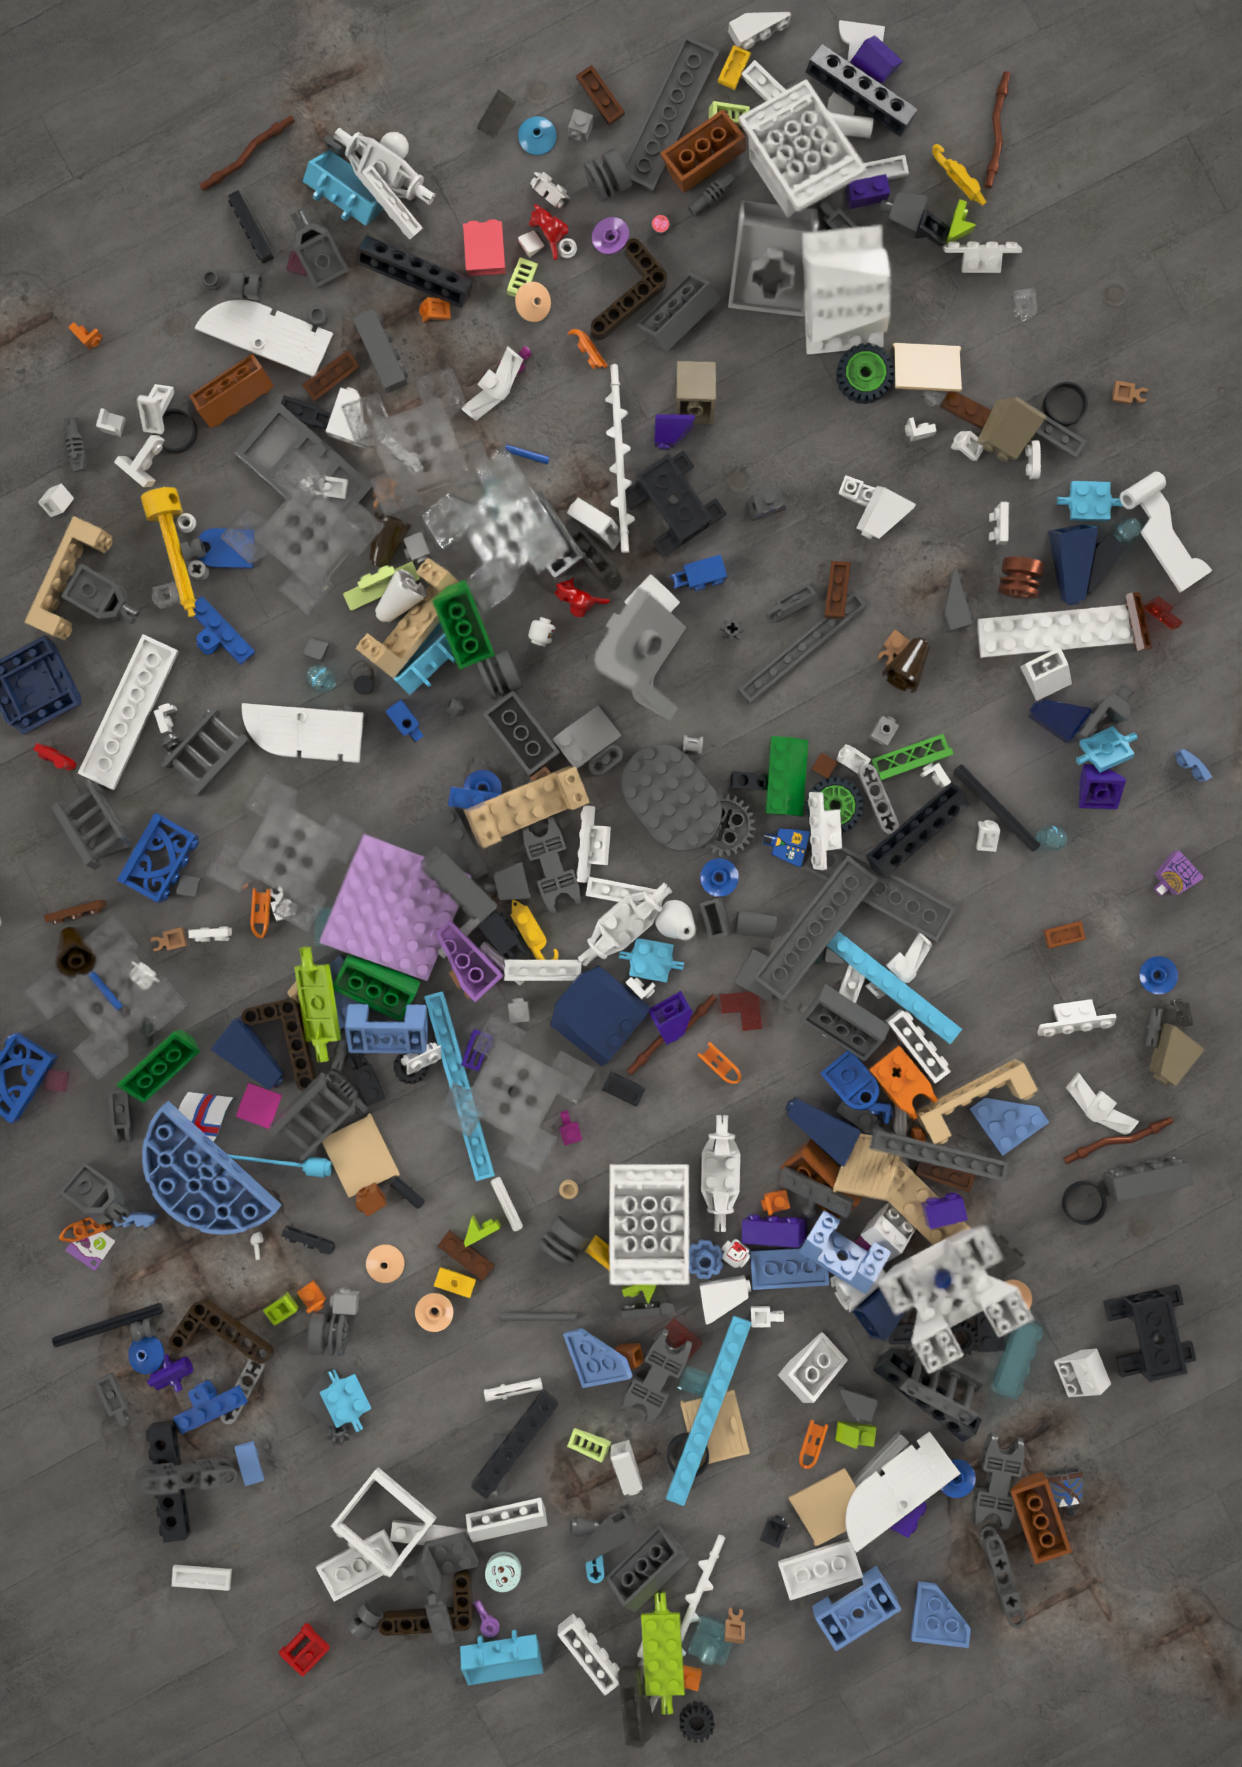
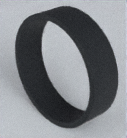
[1043,382,1088,427]
[153,408,197,453]
[1062,1181,1107,1225]
[667,1433,709,1477]

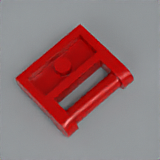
[33,743,77,771]
[279,1623,330,1677]

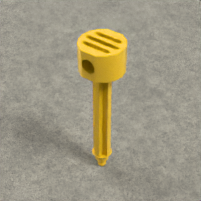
[141,487,197,617]

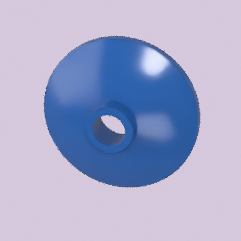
[463,770,502,793]
[700,858,739,897]
[1139,956,1178,994]
[128,1336,164,1374]
[941,1459,976,1498]

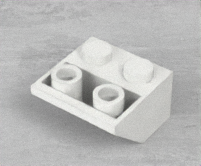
[1020,647,1072,701]
[860,1202,916,1262]
[1054,1349,1111,1397]

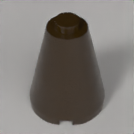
[369,511,411,568]
[882,637,930,693]
[56,927,96,977]

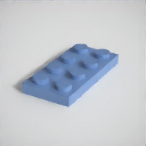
[750,1247,829,1290]

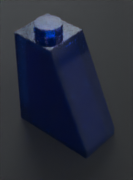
[1028,699,1092,743]

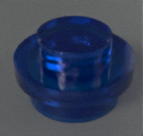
[934,1270,953,1290]

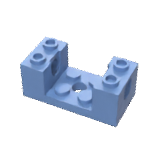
[345,1004,429,1054]
[799,1210,891,1295]
[812,1566,901,1651]

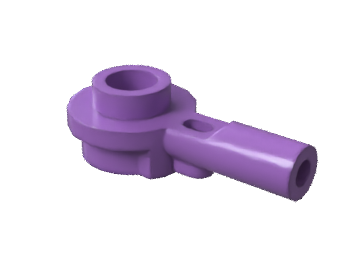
[473,1600,500,1637]

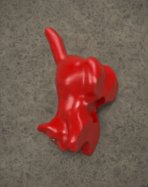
[528,204,568,260]
[554,577,610,618]

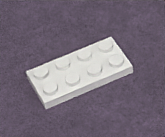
[316,1529,402,1601]
[778,1538,863,1600]

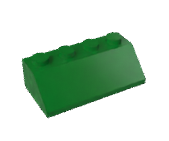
[432,580,495,670]
[765,736,808,817]
[333,953,420,1022]
[117,1029,201,1103]

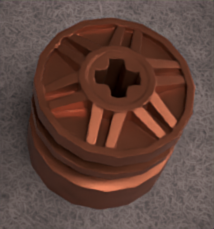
[998,556,1044,599]

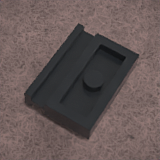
[976,1312,1006,1352]

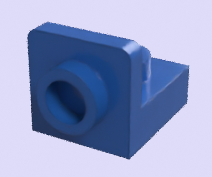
[865,1100,893,1124]

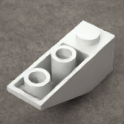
[728,12,791,50]

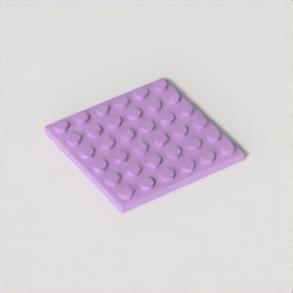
[319,834,471,981]

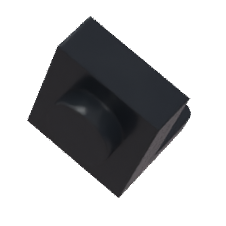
[760,1515,790,1548]

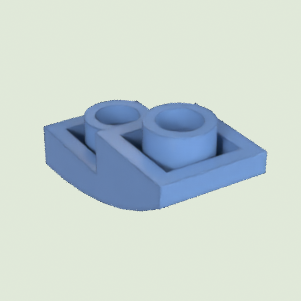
[1175,749,1212,782]
[113,1211,159,1228]
[235,1441,264,1486]

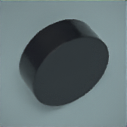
[354,675,374,695]

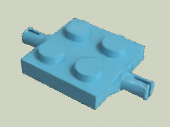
[1057,481,1123,522]
[1076,726,1138,772]
[619,938,684,983]
[319,1369,372,1432]

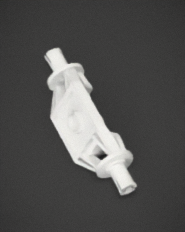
[333,128,435,205]
[578,883,672,966]
[701,1115,740,1232]

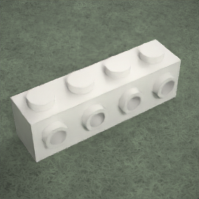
[885,1009,950,1084]
[466,1498,548,1542]
[557,1614,621,1695]

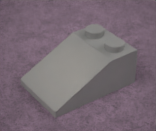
[552,706,622,770]

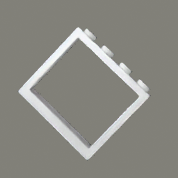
[331,1467,437,1577]

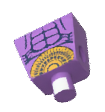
[1153,851,1204,897]

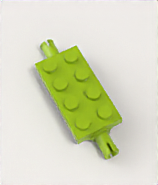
[294,946,341,1062]
[641,1591,685,1715]

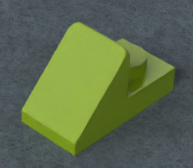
[946,200,976,244]
[464,1215,501,1247]
[622,1284,657,1304]
[263,1292,299,1326]
[835,1421,876,1449]

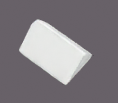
[518,231,545,258]

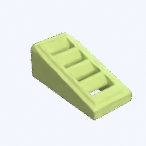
[709,101,750,127]
[507,258,538,297]
[567,1428,612,1463]

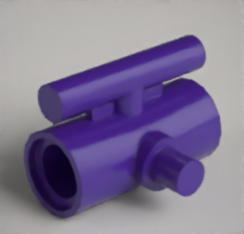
[147,1354,194,1393]

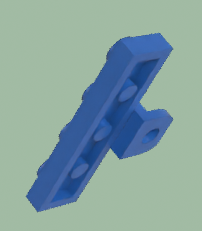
[193,596,255,666]
[448,786,502,809]
[173,1380,248,1435]

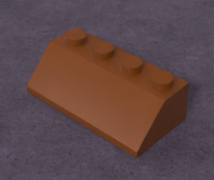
[660,109,746,194]
[189,353,274,429]
[780,1139,863,1219]
[1010,1472,1072,1565]

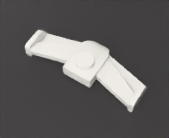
[460,346,523,421]
[865,933,933,999]
[1066,1072,1139,1135]

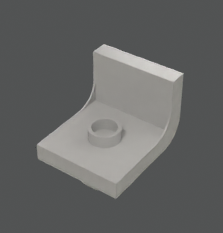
[728,200,818,317]
[595,587,686,721]

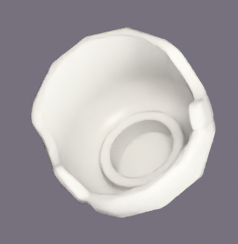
[380,132,409,159]

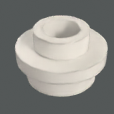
[558,238,577,258]
[176,513,196,533]

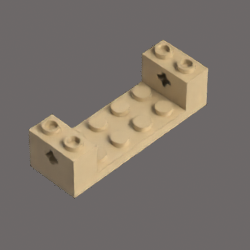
[25,516,113,640]
[356,558,459,679]
[464,766,590,848]
[915,1059,1038,1145]
[886,1160,971,1245]

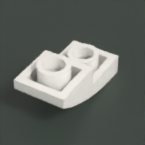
[838,475,876,507]

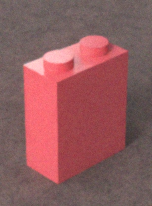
[463,219,506,276]

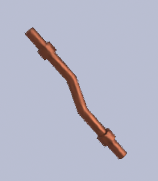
[985,71,1011,188]
[199,115,295,191]
[627,994,718,1075]
[1063,1116,1174,1165]

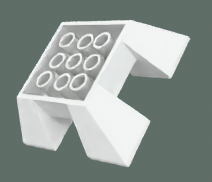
[879,1227,1033,1373]

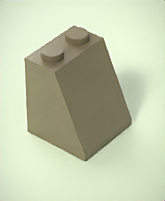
[675,361,716,424]
[977,397,1046,462]
[1149,1023,1205,1086]

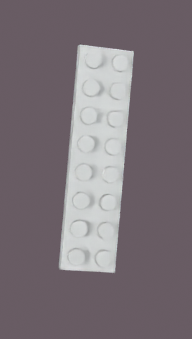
[977,605,1134,658]
[78,634,179,790]

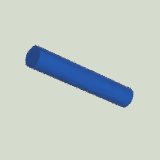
[505,444,550,465]
[88,971,123,1011]

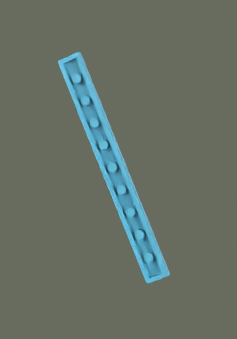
[826,931,962,1044]
[424,991,495,1181]
[666,1315,752,1506]

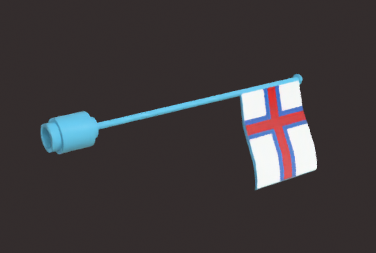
[179,1092,332,1178]

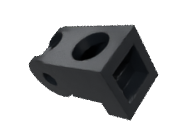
[729,771,767,791]

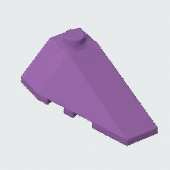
[436,920,504,1002]

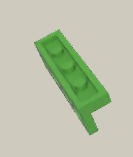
[871,734,953,780]

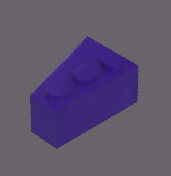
[742,1214,807,1248]

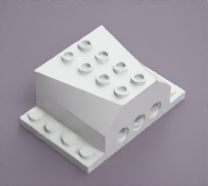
[739,79,867,218]
[802,225,890,354]
[609,1164,689,1284]

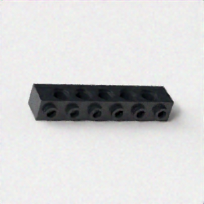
[805,44,918,137]
[355,235,473,308]
[866,782,970,879]
[873,1348,982,1442]
[471,1389,559,1500]
[146,1420,191,1543]

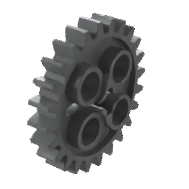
[705,794,755,856]

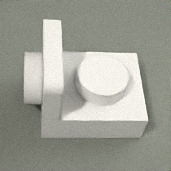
[905,418,936,442]
[951,431,983,461]
[154,704,177,735]
[836,744,871,774]
[920,763,951,787]
[976,820,1000,852]
[625,977,655,999]

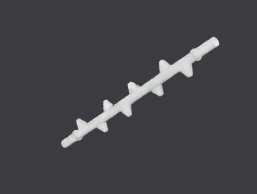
[605,364,635,553]
[645,1535,725,1715]

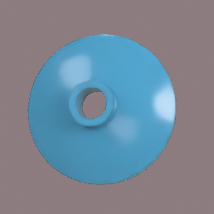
[518,116,556,155]

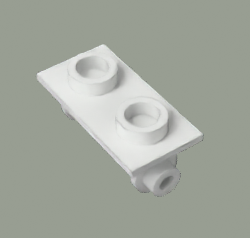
[530,172,570,208]
[130,961,160,989]
[401,1043,441,1075]

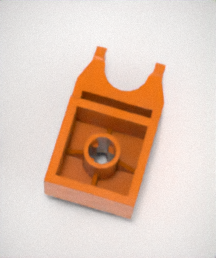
[867,1045,938,1120]

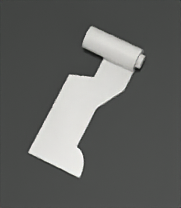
[827,20,885,139]
[1120,472,1212,592]

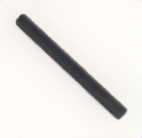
[954,764,1040,852]
[52,1303,163,1348]

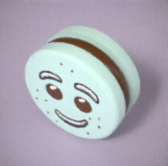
[485,1552,521,1592]

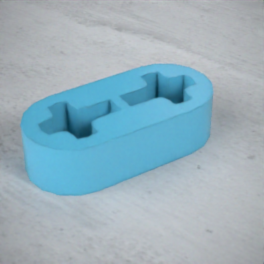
[586,1555,604,1583]

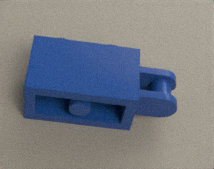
[670,554,727,592]

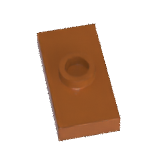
[1043,921,1086,949]

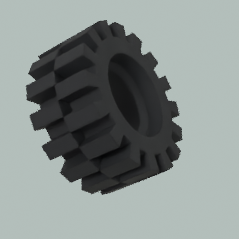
[393,1053,429,1085]
[949,1320,979,1357]
[679,1702,715,1743]

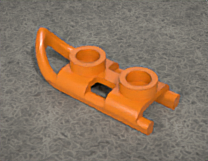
[568,329,608,369]
[250,888,271,939]
[697,1042,741,1084]
[59,1217,112,1242]
[799,1419,829,1469]

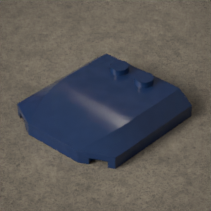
[0,635,82,735]
[550,965,651,1066]

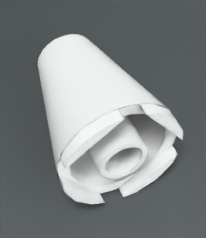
[375,569,427,622]
[655,900,695,940]
[830,1268,886,1312]

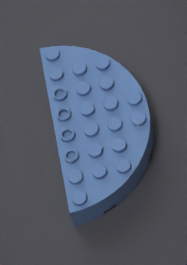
[142,1101,281,1235]

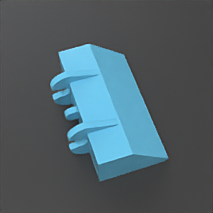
[303,149,383,226]
[394,622,456,695]
[460,1630,544,1685]

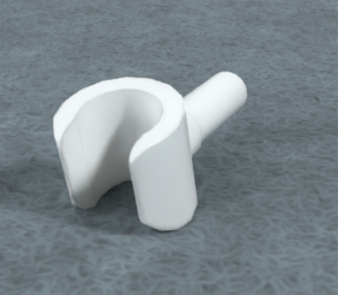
[250,1232,264,1260]

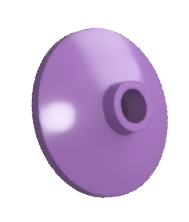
[592,217,629,255]

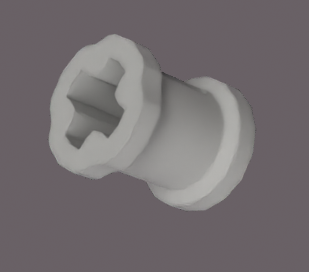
[188,560,209,581]
[682,735,703,754]

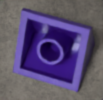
[849,35,903,85]

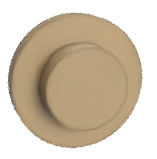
[559,1180,578,1199]

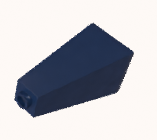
[1048,524,1098,605]
[210,1016,284,1090]
[785,1097,861,1166]
[852,1286,907,1341]

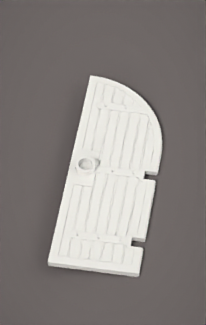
[194,300,334,377]
[242,703,363,763]
[846,1431,960,1553]

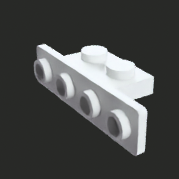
[942,241,1022,273]
[808,792,842,870]
[576,805,611,883]
[1038,999,1116,1037]

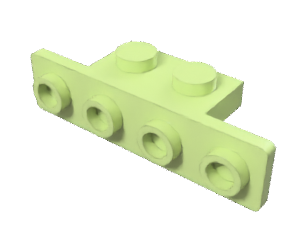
[343,562,420,611]

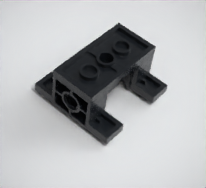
[625,450,727,558]
[1103,1284,1197,1382]

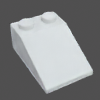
[778,1332,848,1403]

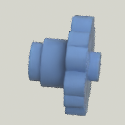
[689,1239,723,1279]

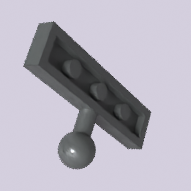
[778,1165,854,1220]

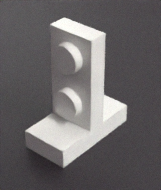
[137,384,174,434]
[114,435,165,487]

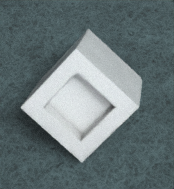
[96,408,126,437]
[38,484,74,517]

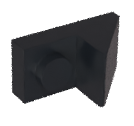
[916,209,950,246]

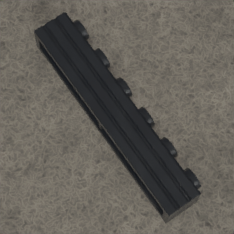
[228,190,274,263]

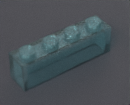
[991,1321,1043,1400]

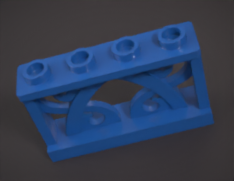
[117,813,199,903]
[0,1032,58,1124]

